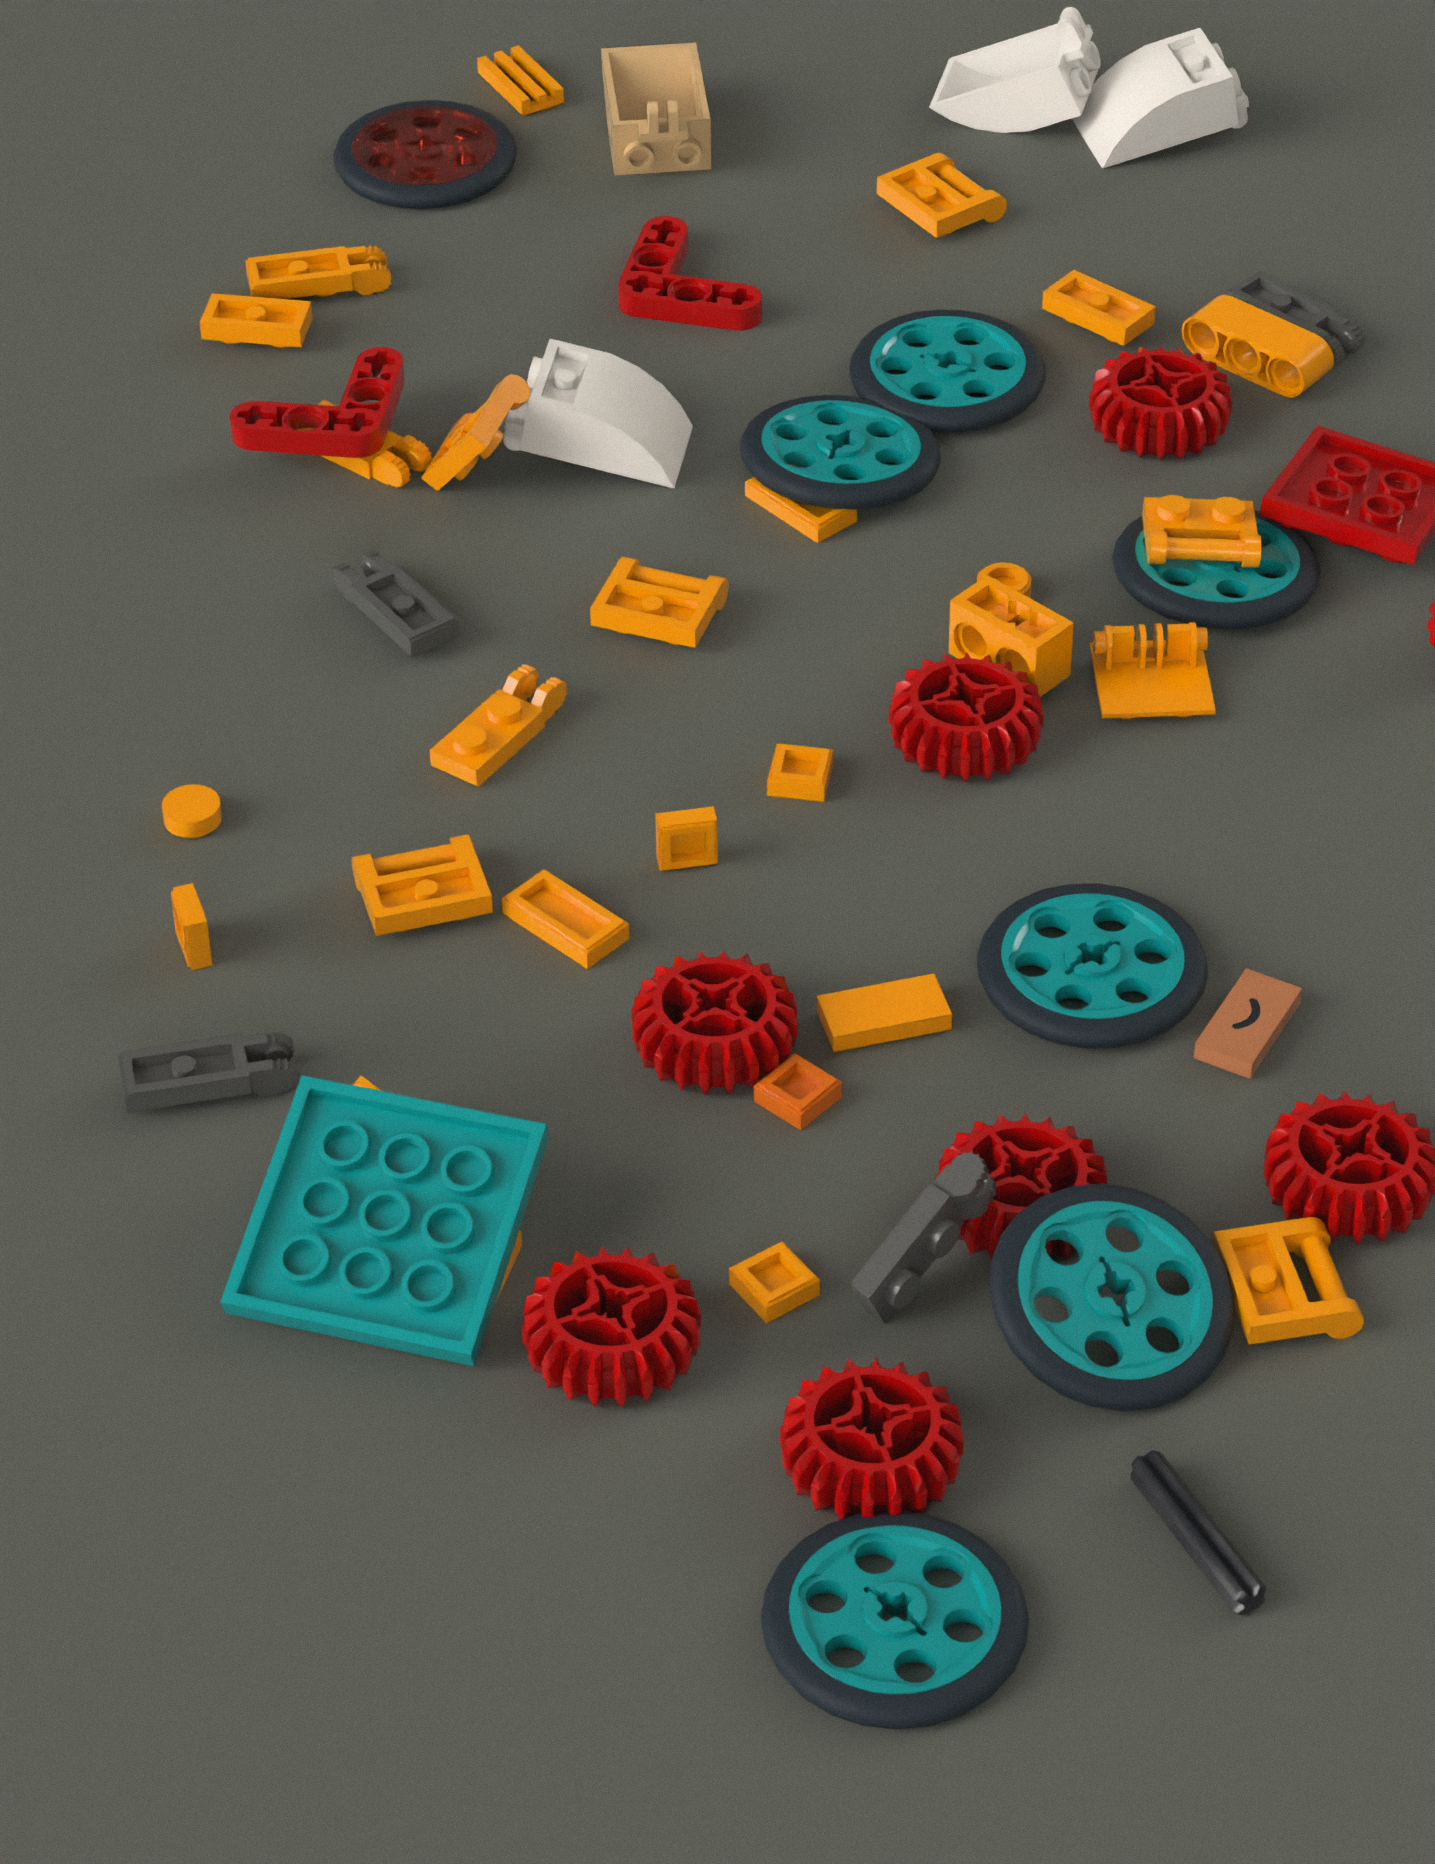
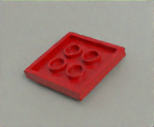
[1259,425,1435,566]

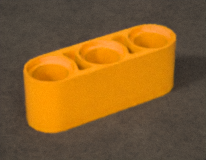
[1181,294,1334,398]

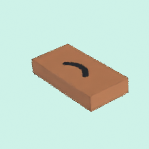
[1194,968,1302,1079]

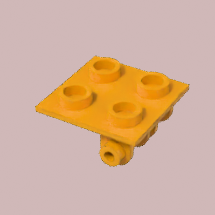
[1089,622,1216,719]

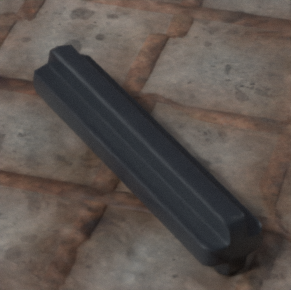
[1130,1450,1266,1615]

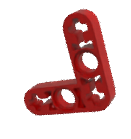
[618,216,762,331]
[229,347,405,458]

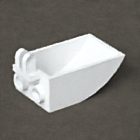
[929,7,1101,133]
[1071,28,1249,169]
[503,338,693,489]

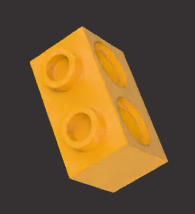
[948,575,1074,697]

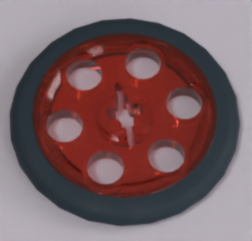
[333,100,517,209]

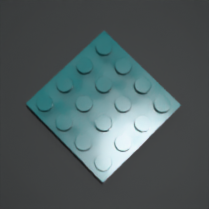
[220,1075,550,1367]

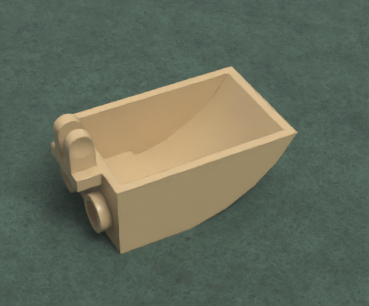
[601,42,711,176]

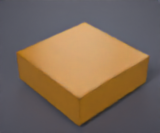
[767,743,834,802]
[655,806,718,871]
[171,883,213,970]
[729,1241,820,1324]

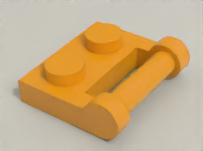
[877,152,1007,238]
[421,374,530,491]
[1142,495,1261,568]
[590,556,729,648]
[351,834,493,936]
[1212,1217,1364,1345]

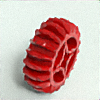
[1089,345,1232,460]
[888,653,1044,782]
[631,949,798,1095]
[1263,1090,1435,1245]
[935,1112,1110,1260]
[522,1246,701,1408]
[780,1357,965,1520]

